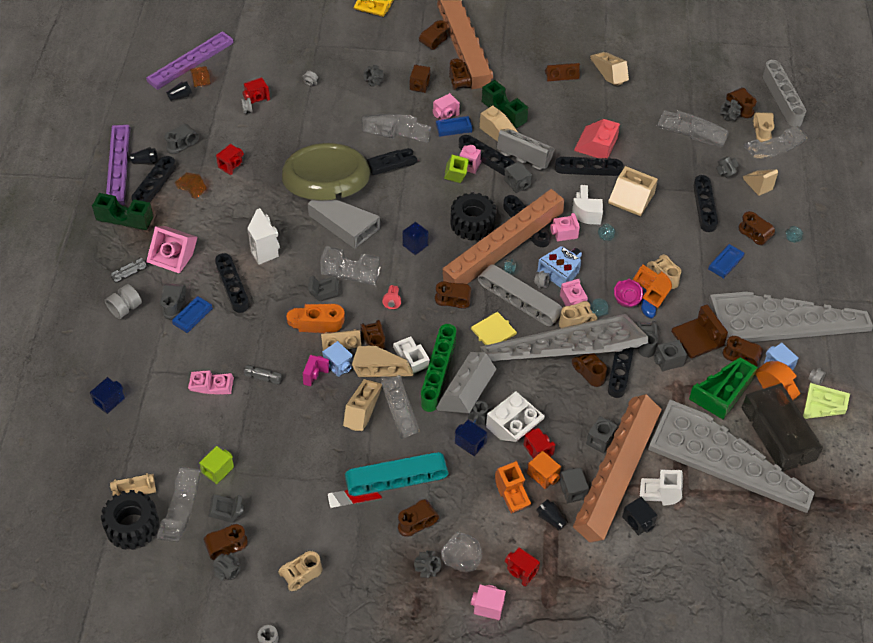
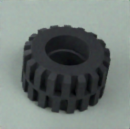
[450,192,496,241]
[101,490,159,550]

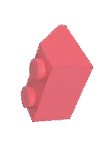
[574,119,620,158]

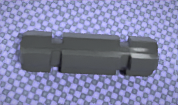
[110,258,146,282]
[243,365,282,384]

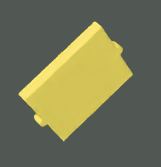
[471,312,517,345]

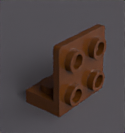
[671,304,728,358]

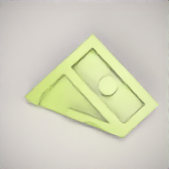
[802,383,850,419]

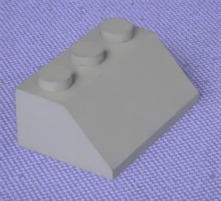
[497,128,555,170]
[437,352,496,413]

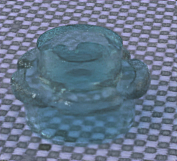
[598,224,615,241]
[786,226,803,243]
[503,258,516,275]
[590,299,608,316]

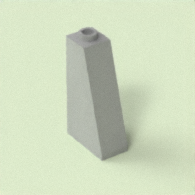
[308,199,380,249]

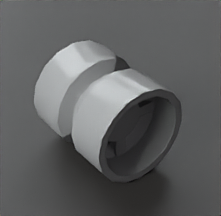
[105,284,142,319]

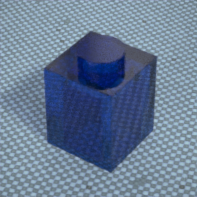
[402,222,428,255]
[89,377,125,414]
[455,419,488,456]

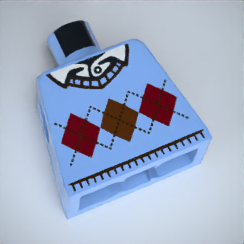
[538,247,582,288]

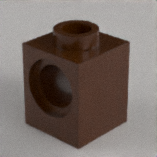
[410,64,430,93]

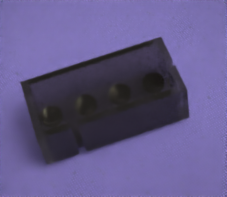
[741,383,823,472]

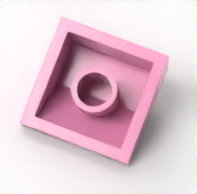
[146,226,198,273]

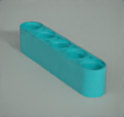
[345,452,449,496]

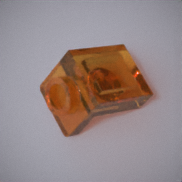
[190,66,211,87]
[175,173,207,199]

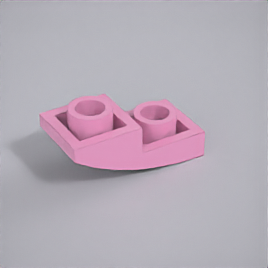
[188,370,234,394]

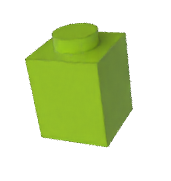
[444,155,469,183]
[199,446,234,484]

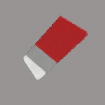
[328,490,382,508]

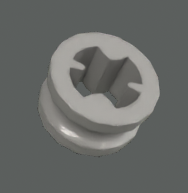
[241,98,252,114]
[257,625,279,643]

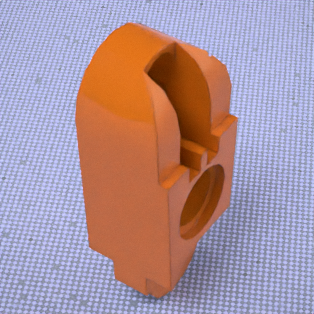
[286,304,345,333]

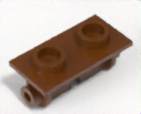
[545,63,580,81]

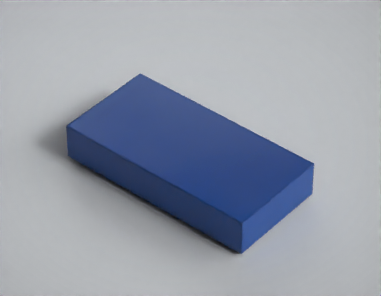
[436,116,473,137]
[708,244,744,279]
[172,296,213,333]

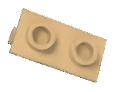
[321,329,361,351]
[110,473,156,496]

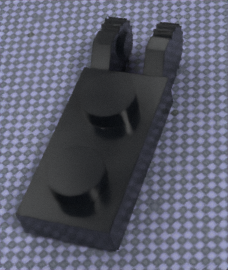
[367,148,418,176]

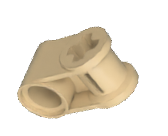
[753,112,774,143]
[647,254,681,289]
[559,301,597,328]
[278,551,322,591]

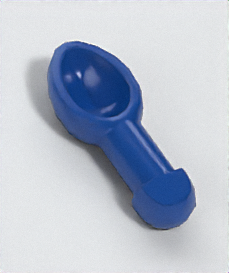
[641,287,656,318]

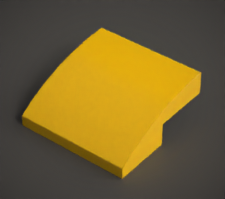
[354,0,394,17]

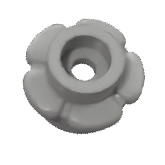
[302,71,318,86]
[534,271,550,289]
[808,368,826,385]

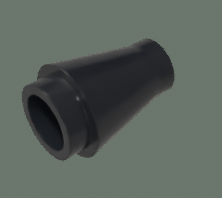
[166,81,193,101]
[130,147,158,164]
[536,499,567,531]

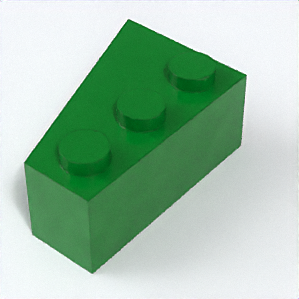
[689,357,758,420]

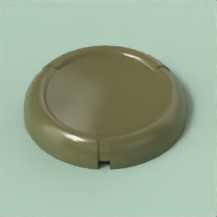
[282,143,370,200]

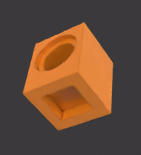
[527,451,561,489]

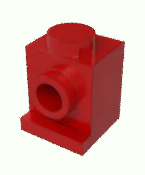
[243,77,270,104]
[216,144,244,175]
[524,428,555,459]
[504,547,540,587]

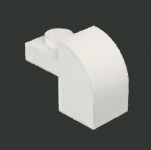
[572,185,603,225]
[393,336,430,374]
[640,470,683,505]

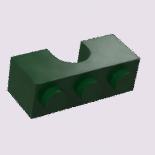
[481,80,529,129]
[92,193,154,230]

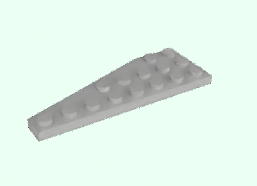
[709,292,873,344]
[480,314,648,361]
[648,400,815,513]

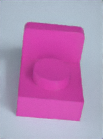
[303,355,329,386]

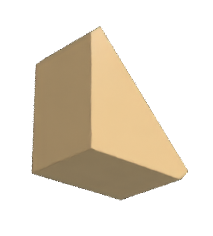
[743,169,778,196]

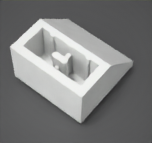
[247,208,280,265]
[486,391,545,442]

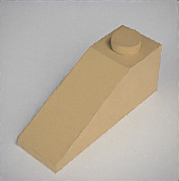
[590,52,629,85]
[480,105,518,142]
[352,346,413,377]
[343,379,383,431]

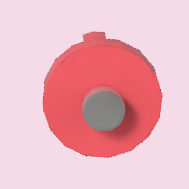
[382,285,401,309]

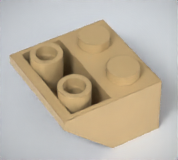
[608,166,658,216]

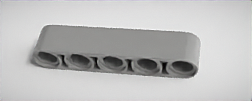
[763,60,806,127]
[478,264,562,326]

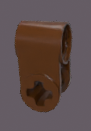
[419,20,448,50]
[449,58,471,90]
[726,87,757,118]
[738,211,775,245]
[435,281,471,308]
[360,320,386,350]
[722,336,763,367]
[572,353,607,387]
[398,499,439,537]
[204,524,248,560]

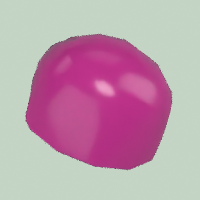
[614,279,643,308]

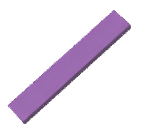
[146,31,233,90]
[106,125,130,205]

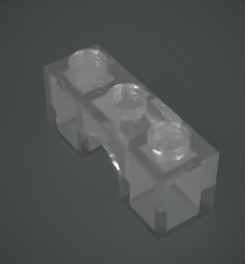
[320,246,380,285]

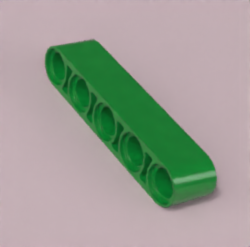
[421,324,456,412]

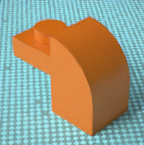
[633,264,672,308]
[755,361,801,405]
[495,461,531,514]

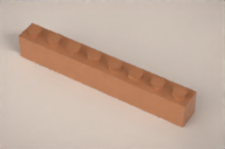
[437,0,493,89]
[442,189,564,284]
[573,394,662,542]

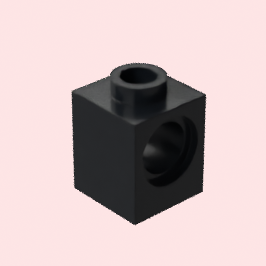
[622,497,658,536]

